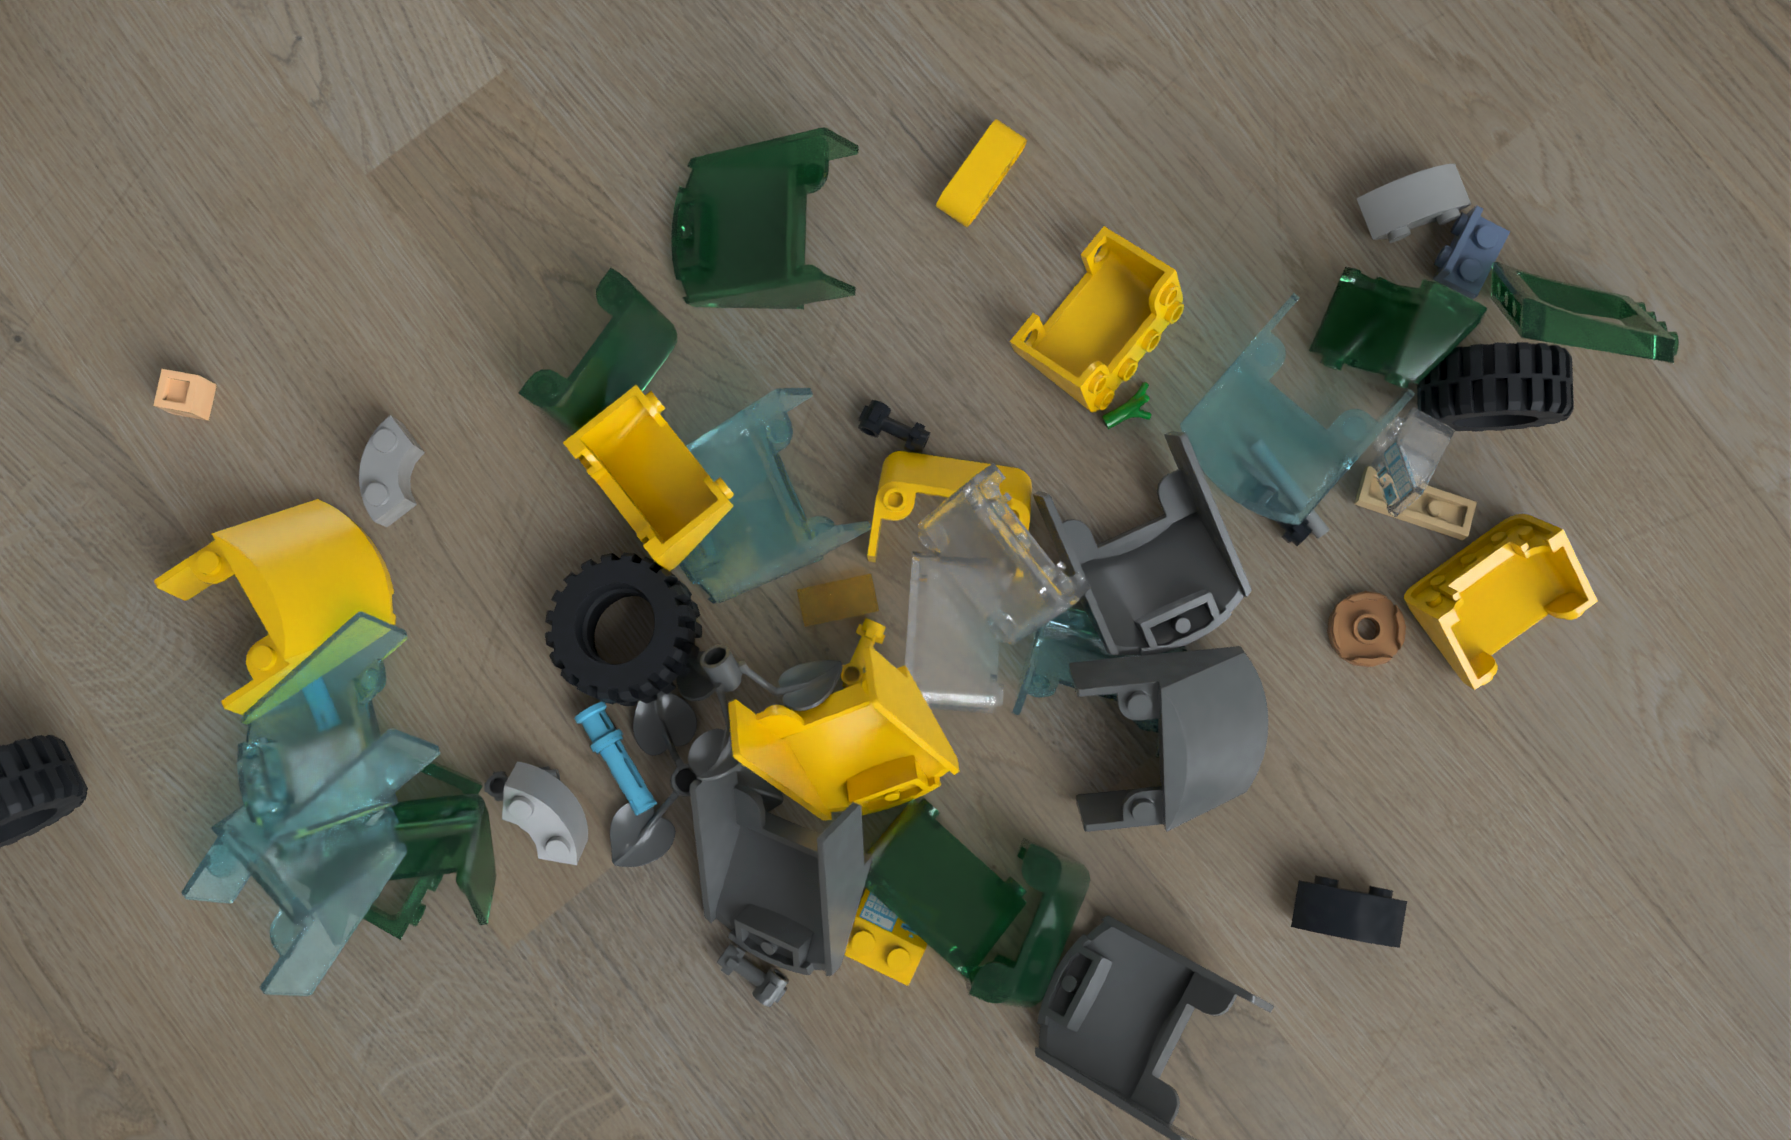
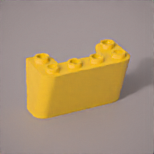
[1009,226,1184,413]

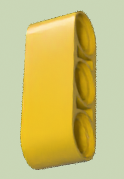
[936,119,1028,228]

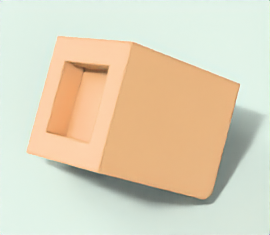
[153,369,216,421]

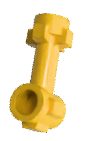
[840,618,886,688]

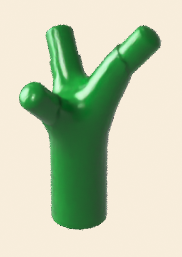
[1101,382,1152,430]

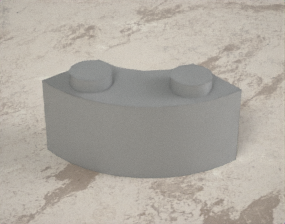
[1357,163,1472,243]
[359,415,425,527]
[502,761,588,865]

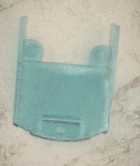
[1180,293,1415,525]
[679,388,872,604]
[237,612,440,844]
[181,759,407,996]

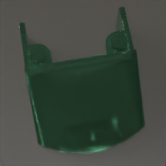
[671,127,859,309]

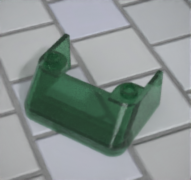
[309,793,497,942]

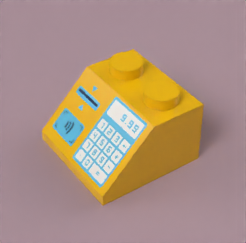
[844,876,941,986]

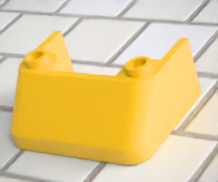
[867,451,1032,584]

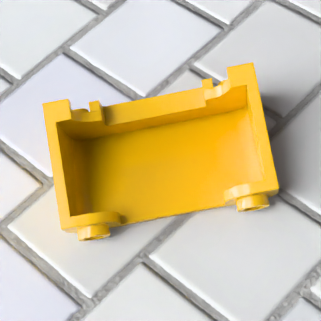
[563,385,735,571]
[1404,514,1598,690]

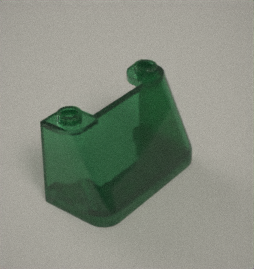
[518,267,678,435]
[1309,267,1488,389]
[864,797,1028,978]
[965,838,1090,1008]

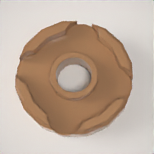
[1327,591,1406,667]

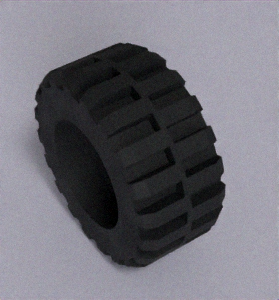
[1416,342,1574,432]
[545,552,702,706]
[0,735,88,848]

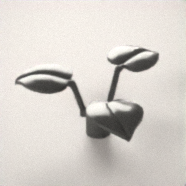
[676,644,843,781]
[610,691,784,867]

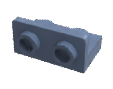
[1433,205,1510,300]

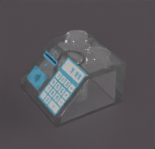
[1372,407,1455,517]

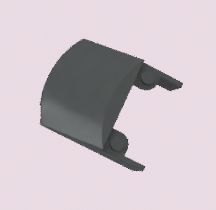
[1033,431,1252,656]
[1069,646,1268,832]
[690,770,873,976]
[1035,915,1274,1140]

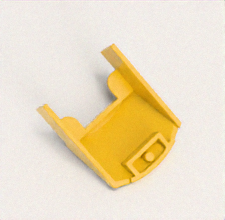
[154,499,396,718]
[728,646,959,821]

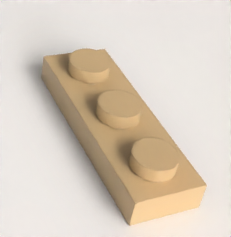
[1354,466,1477,540]

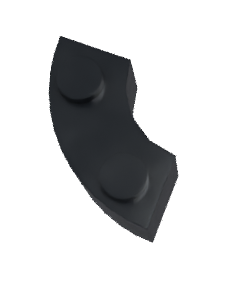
[1291,875,1407,948]

